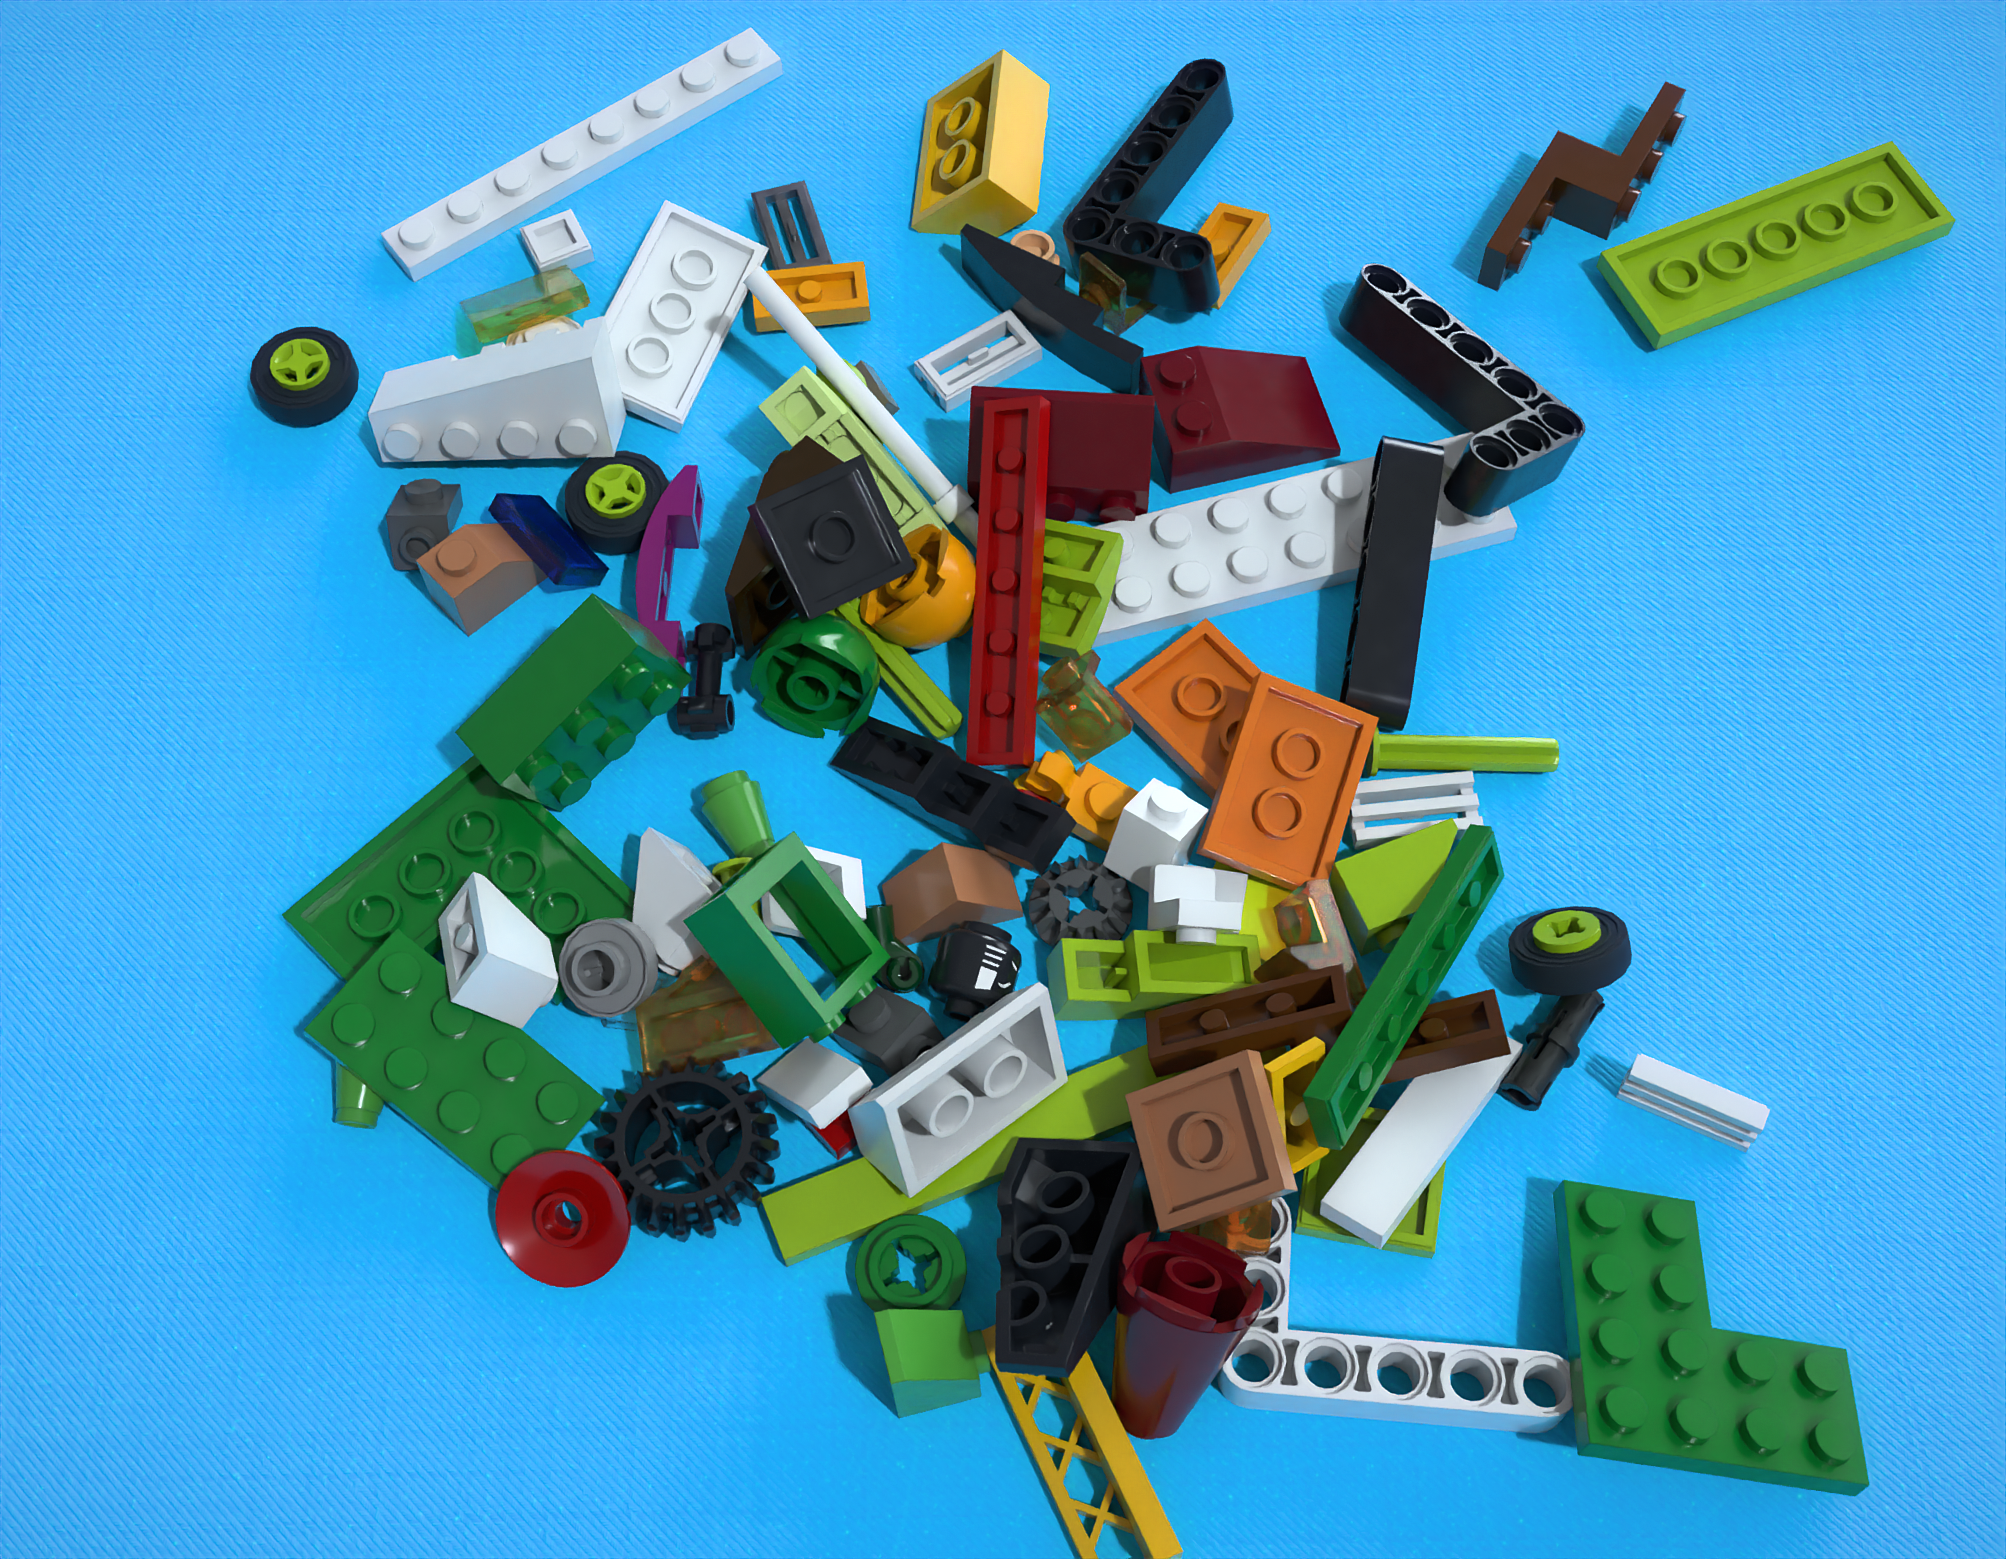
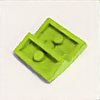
[972,518,1124,663]

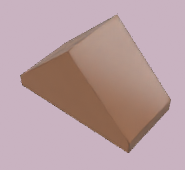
[882,842,1023,946]

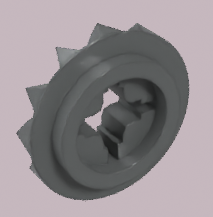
[1029,854,1133,948]

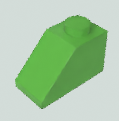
[874,1309,991,1418]

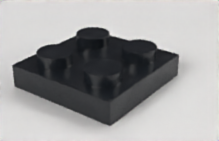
[747,454,917,623]

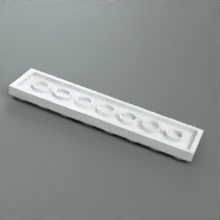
[1053,432,1518,658]

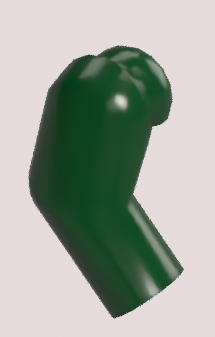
[863,904,925,993]

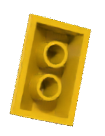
[911,49,1050,237]

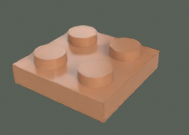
[1125,1049,1298,1233]

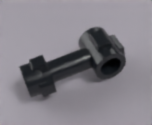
[677,623,736,739]

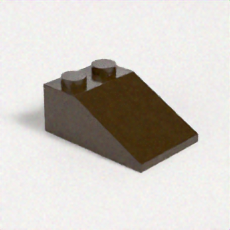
[724,435,844,661]

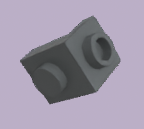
[386,479,463,570]
[832,985,945,1078]

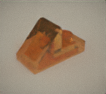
[1253,879,1367,1006]

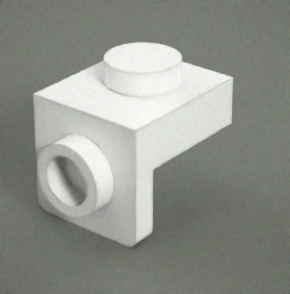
[1147,864,1242,946]

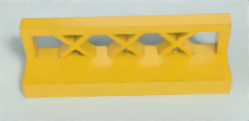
[982,1324,1183,1559]

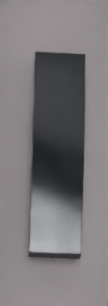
[960,223,1144,394]
[830,716,1077,876]

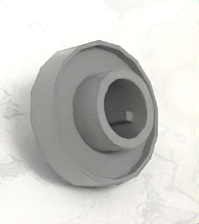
[559,917,658,1018]

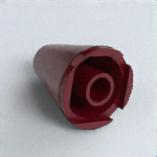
[1111,1231,1264,1440]

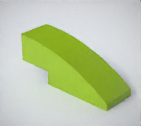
[1046,930,1264,1021]

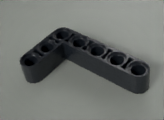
[1063,58,1234,313]
[1339,263,1586,517]

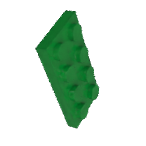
[304,928,606,1194]

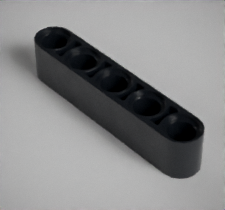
[1339,436,1444,731]

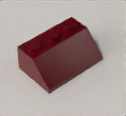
[967,386,1155,524]

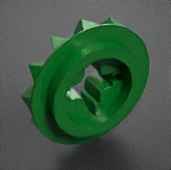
[855,1214,967,1312]

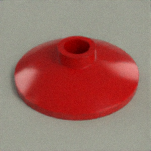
[495,1150,631,1288]

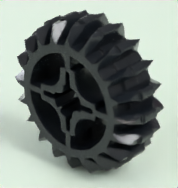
[593,1055,781,1243]

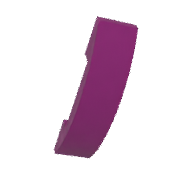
[636,465,705,706]

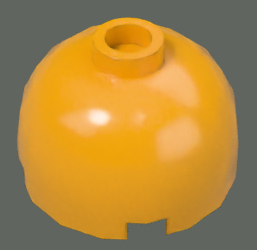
[860,524,976,649]

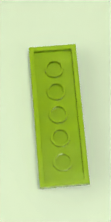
[1596,141,1956,350]

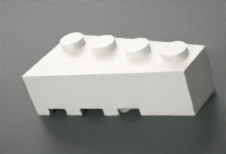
[368,316,627,462]

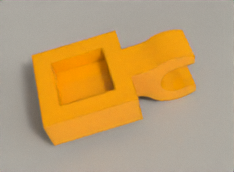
[1022,751,1139,853]

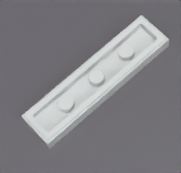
[1320,1036,1523,1249]

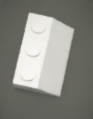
[847,982,1068,1198]

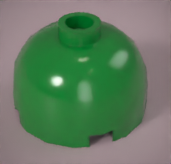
[750,613,881,738]

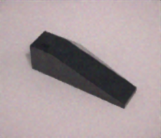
[995,1137,1159,1378]

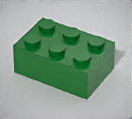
[455,593,693,812]

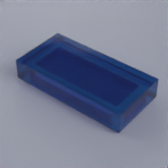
[488,493,609,586]

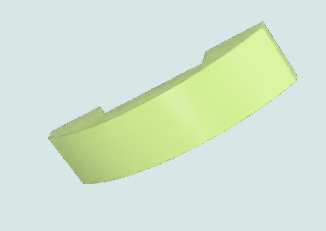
[758,366,950,538]

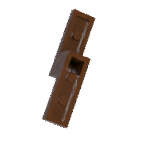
[1477,81,1687,292]
[1145,963,1511,1085]

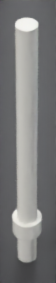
[743,266,978,549]

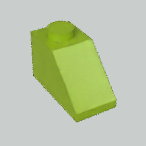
[1327,818,1458,956]

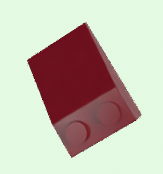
[1138,345,1341,494]

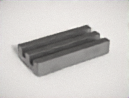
[751,180,833,270]

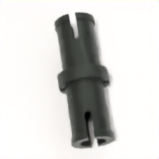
[1500,990,1605,1111]

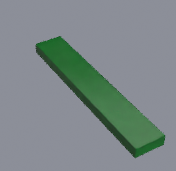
[1302,824,1505,1151]

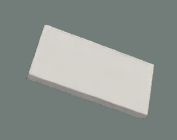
[605,200,769,434]

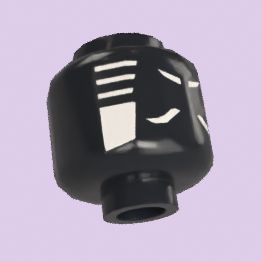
[928,921,1022,1023]

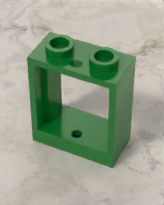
[683,831,890,1050]

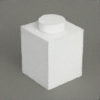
[1103,778,1209,892]

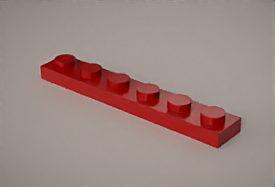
[966,395,1051,770]

